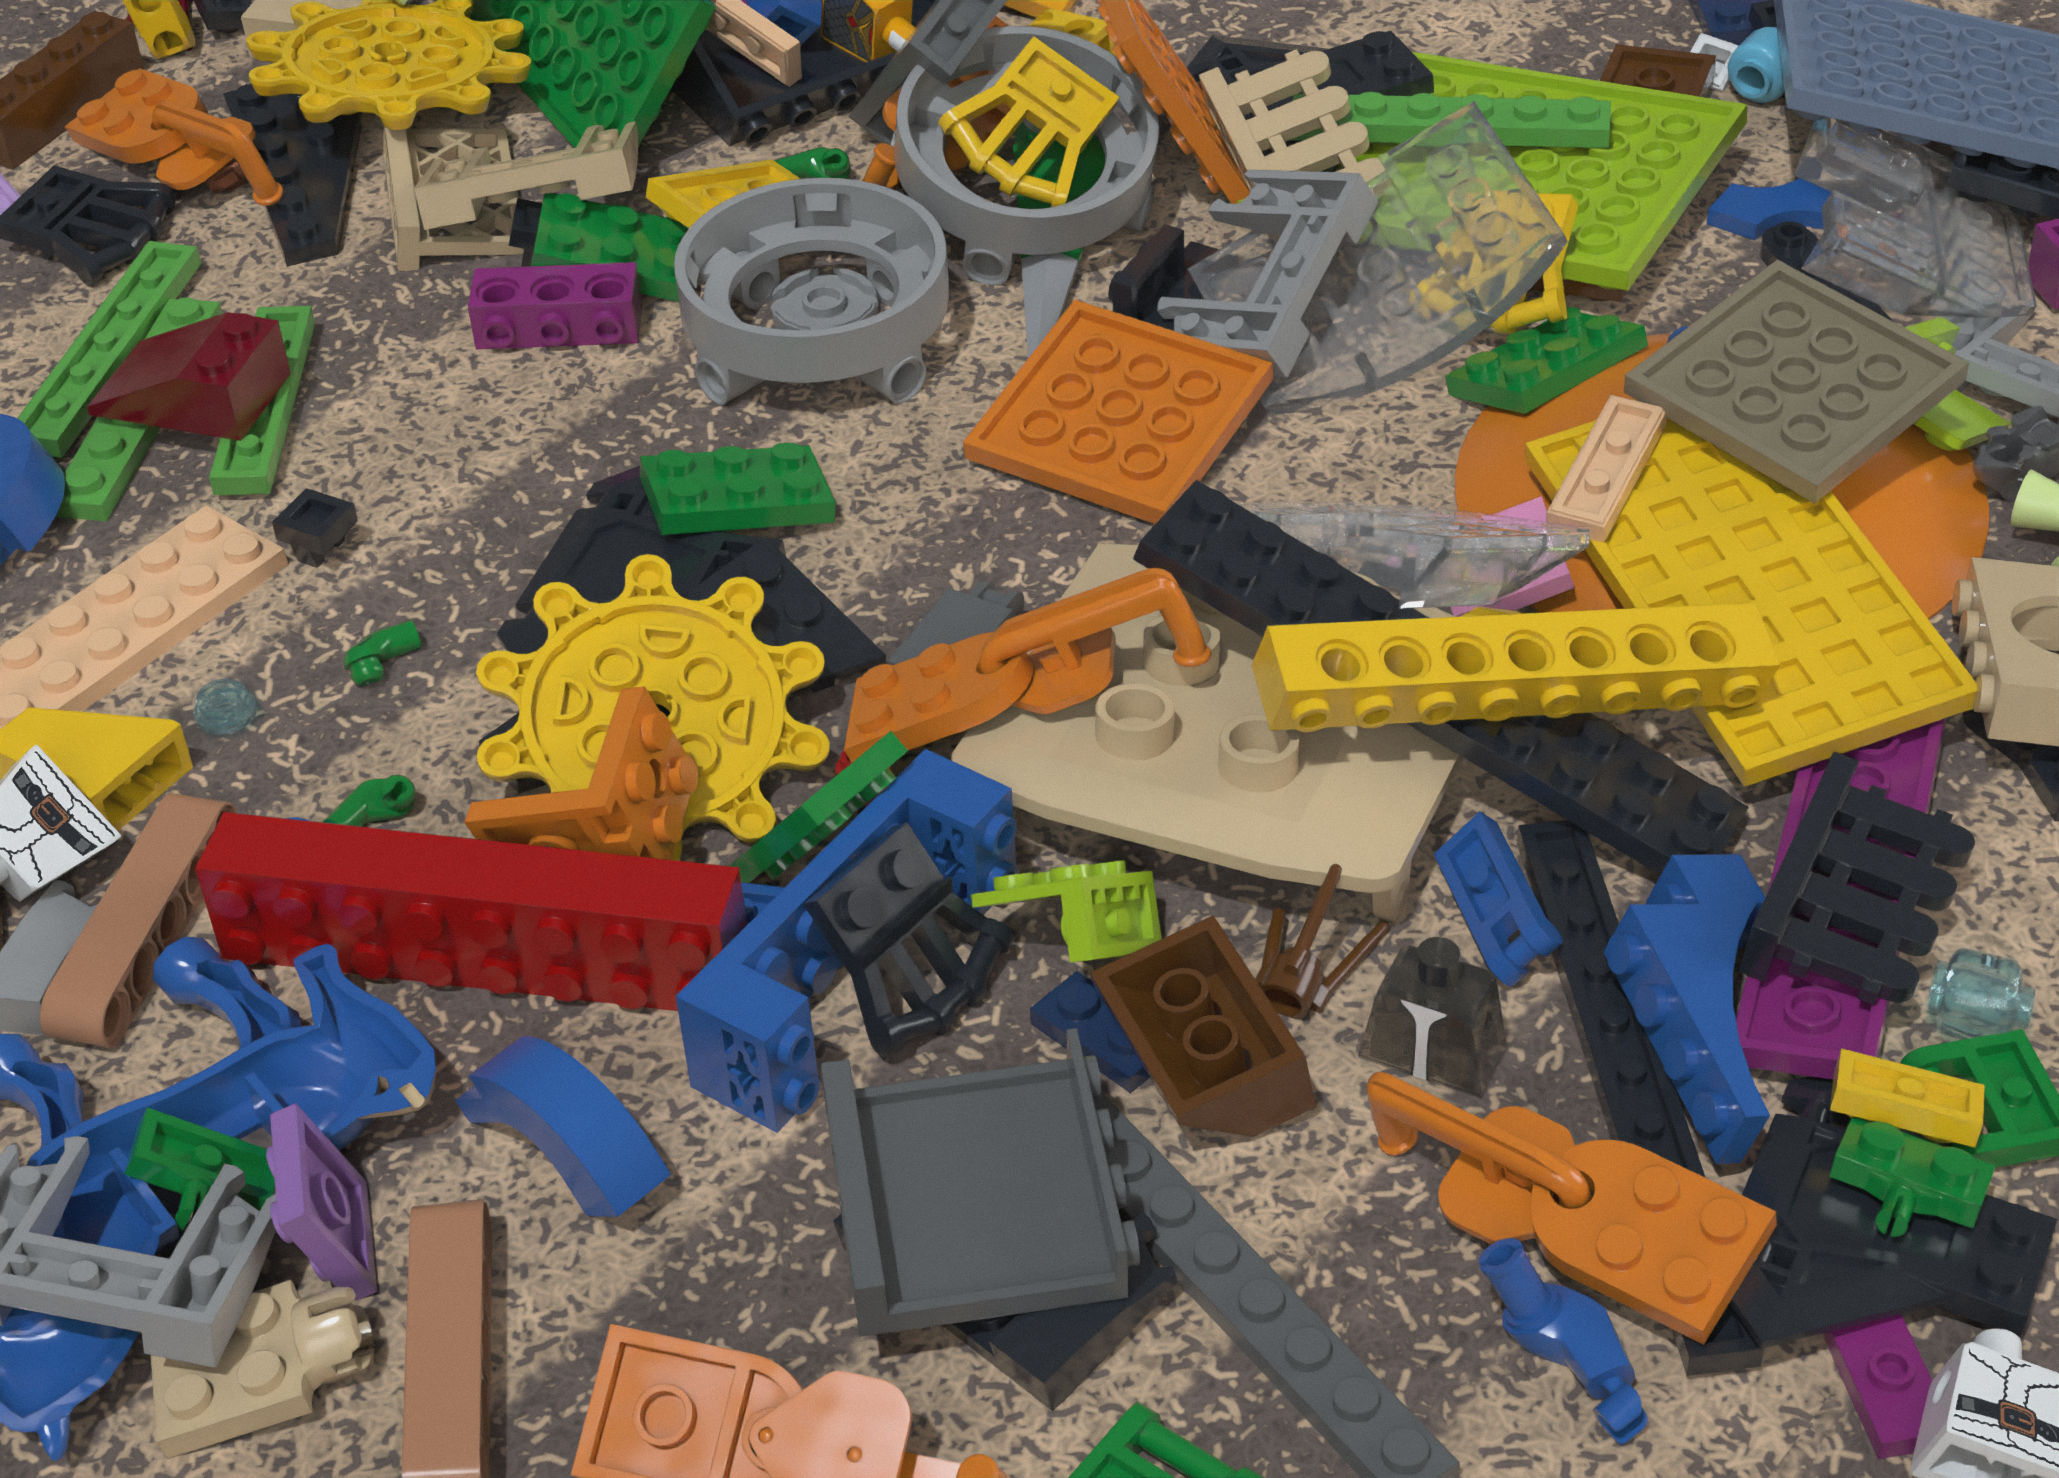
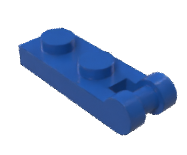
[1434,811,1563,987]

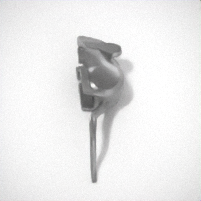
[1973,405,2059,502]

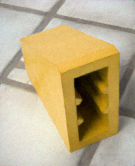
[0,707,193,831]

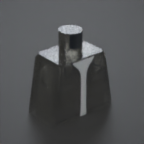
[1358,937,1507,1099]

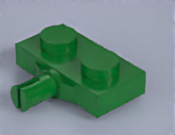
[124,1107,275,1230]
[1829,1116,1996,1237]

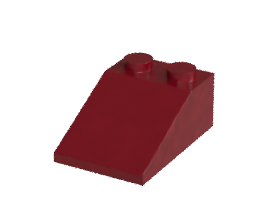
[87,312,291,441]

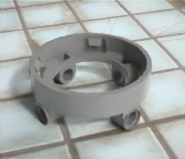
[891,26,1159,286]
[674,178,949,405]

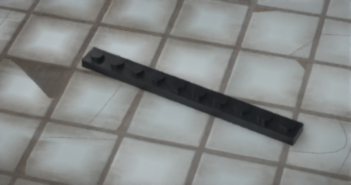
[1517,820,1764,1376]

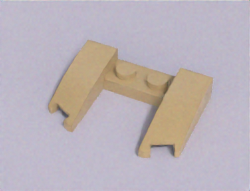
[414,122,638,230]

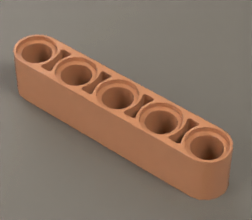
[40,793,238,1048]
[402,1199,492,1478]

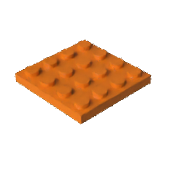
[1097,0,1250,204]
[963,299,1274,524]

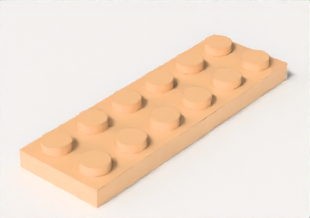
[0,505,288,729]

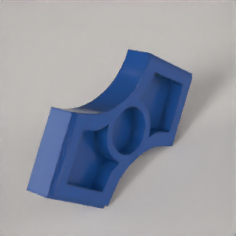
[1707,173,1853,240]

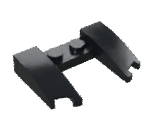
[833,1212,1178,1411]

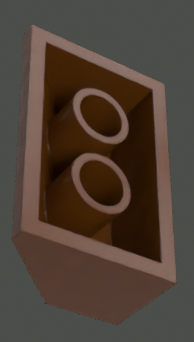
[1090,915,1316,1137]

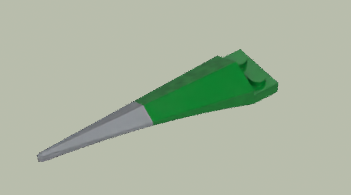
[1013,121,1105,358]

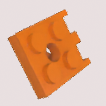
[464,686,698,860]

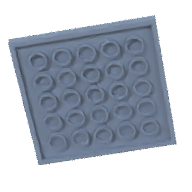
[1774,0,2059,171]

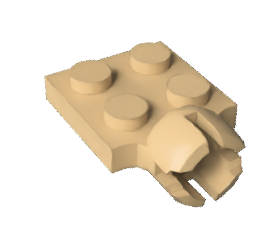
[151,1280,374,1459]

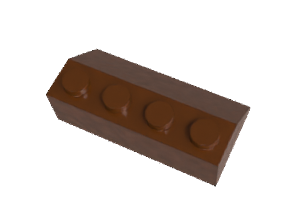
[0,11,144,170]

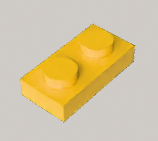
[1830,1048,1985,1148]

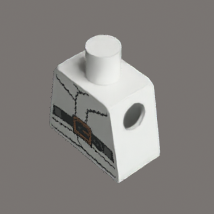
[0,744,121,901]
[1911,1329,2059,1478]

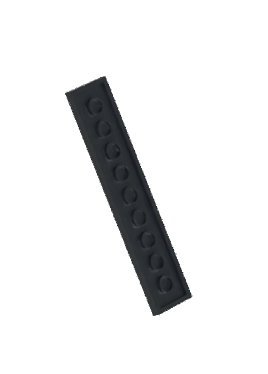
[1133,480,1749,876]

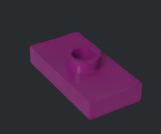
[1823,1314,1932,1460]

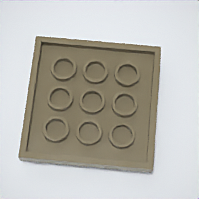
[1624,260,1969,504]

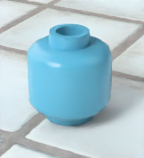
[1727,27,1785,103]

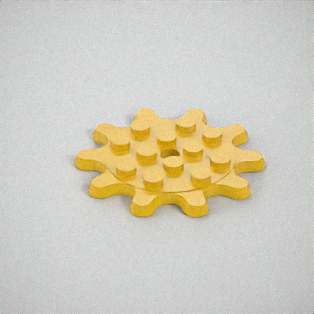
[246,0,531,130]
[476,554,830,861]

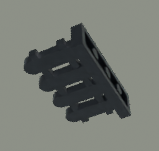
[1738,752,1975,1005]

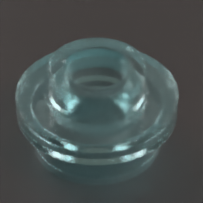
[193,679,257,734]

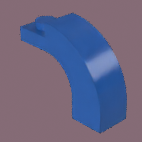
[0,414,65,566]
[455,1036,671,1217]

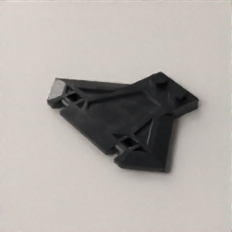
[1186,30,1434,172]
[497,465,786,654]
[1729,1076,2058,1349]

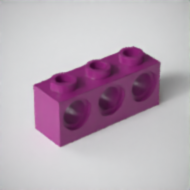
[468,262,643,350]

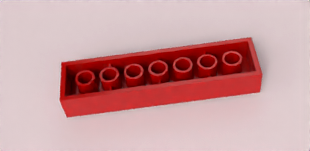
[195,812,747,1011]

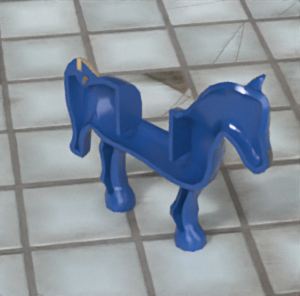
[0,937,436,1462]

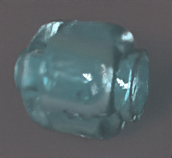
[1926,948,2035,1040]

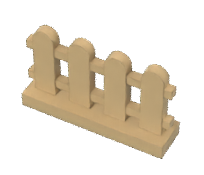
[1199,49,1389,244]

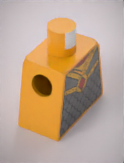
[821,0,915,62]

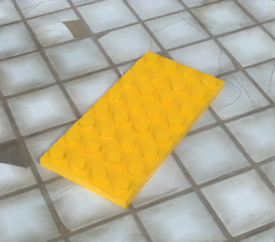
[1525,418,1977,787]

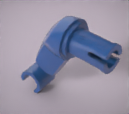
[1479,1238,1648,1445]

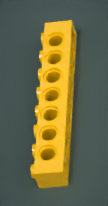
[1251,602,1780,732]

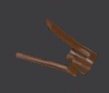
[1255,864,1390,1019]

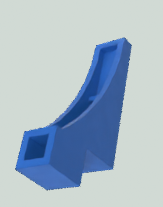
[1603,854,1770,1164]

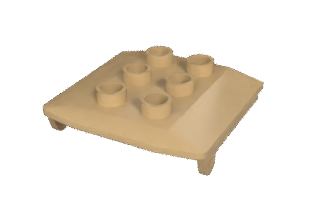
[952,544,1463,922]

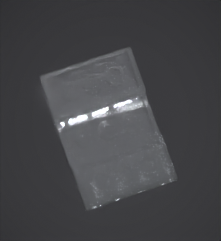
[1188,101,1568,415]

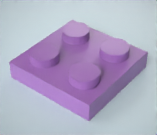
[266,1103,377,1301]

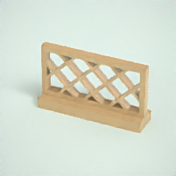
[383,124,524,271]

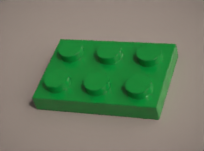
[531,193,689,302]
[1445,307,1648,414]
[640,442,836,535]
[729,731,908,883]

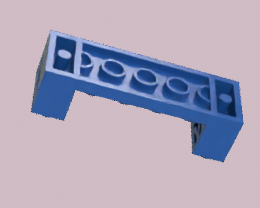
[676,749,1019,1133]

